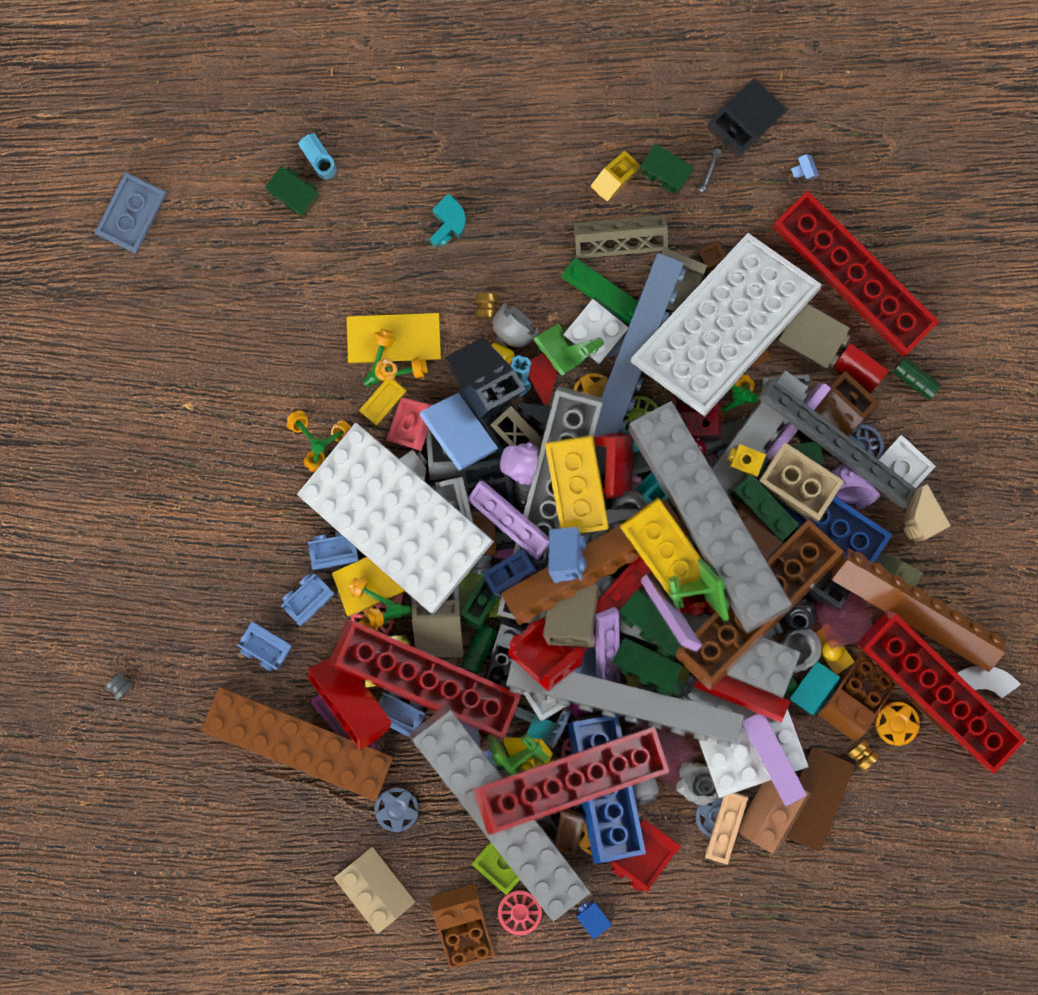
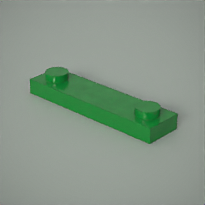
[561,257,638,325]

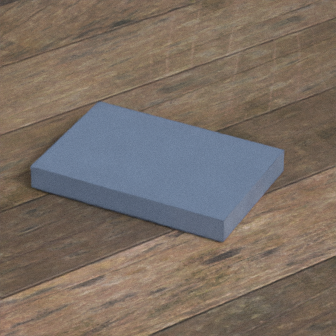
[95,172,167,254]

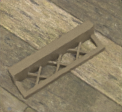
[573,215,668,259]
[490,404,543,449]

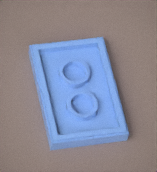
[420,393,498,471]

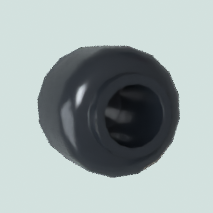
[785,597,817,630]

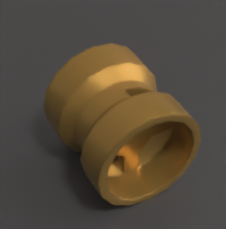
[475,293,499,320]
[847,739,880,771]

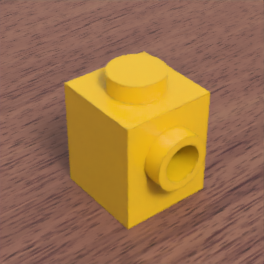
[727,444,766,477]

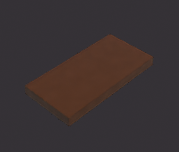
[786,747,855,852]

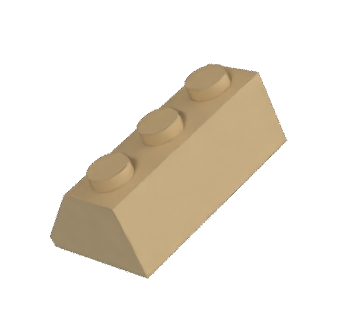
[758,442,844,524]
[903,484,951,543]
[334,847,415,934]

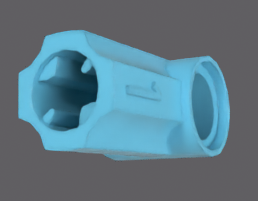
[298,133,337,180]
[510,355,532,397]

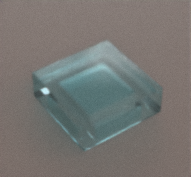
[514,706,535,723]

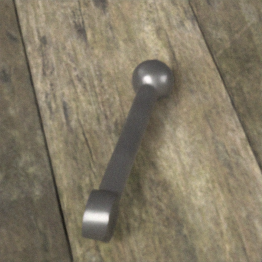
[698,148,722,193]

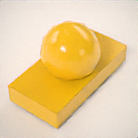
[815,624,855,675]

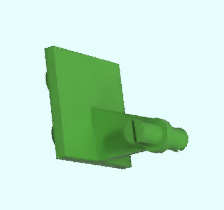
[534,324,604,376]
[668,558,730,621]
[488,734,549,776]

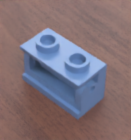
[549,527,586,583]
[307,532,360,571]
[281,573,335,626]
[237,622,293,671]
[378,692,426,738]

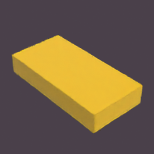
[359,379,407,426]

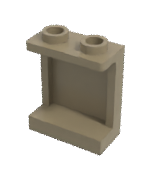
[662,248,707,317]
[776,304,850,370]
[543,585,601,647]
[412,600,463,658]

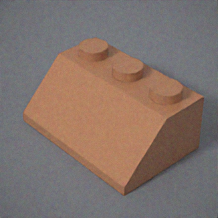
[738,780,811,854]

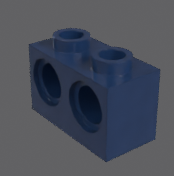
[482,549,539,597]

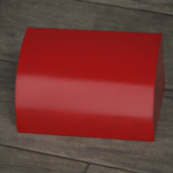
[832,343,888,394]

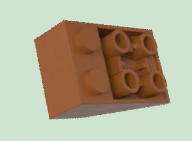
[818,654,897,742]
[430,884,495,969]

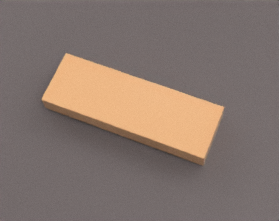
[705,793,748,865]

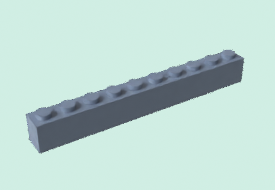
[593,253,686,478]

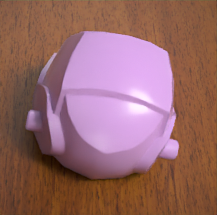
[500,443,541,485]
[831,463,880,509]

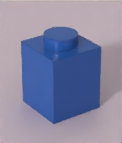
[576,901,612,940]

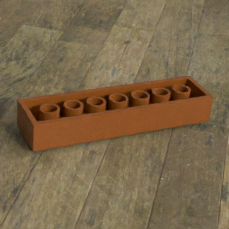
[676,520,844,690]
[201,687,395,801]

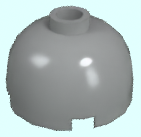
[492,303,539,348]

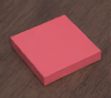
[386,397,433,451]

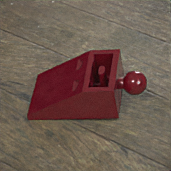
[672,393,723,456]

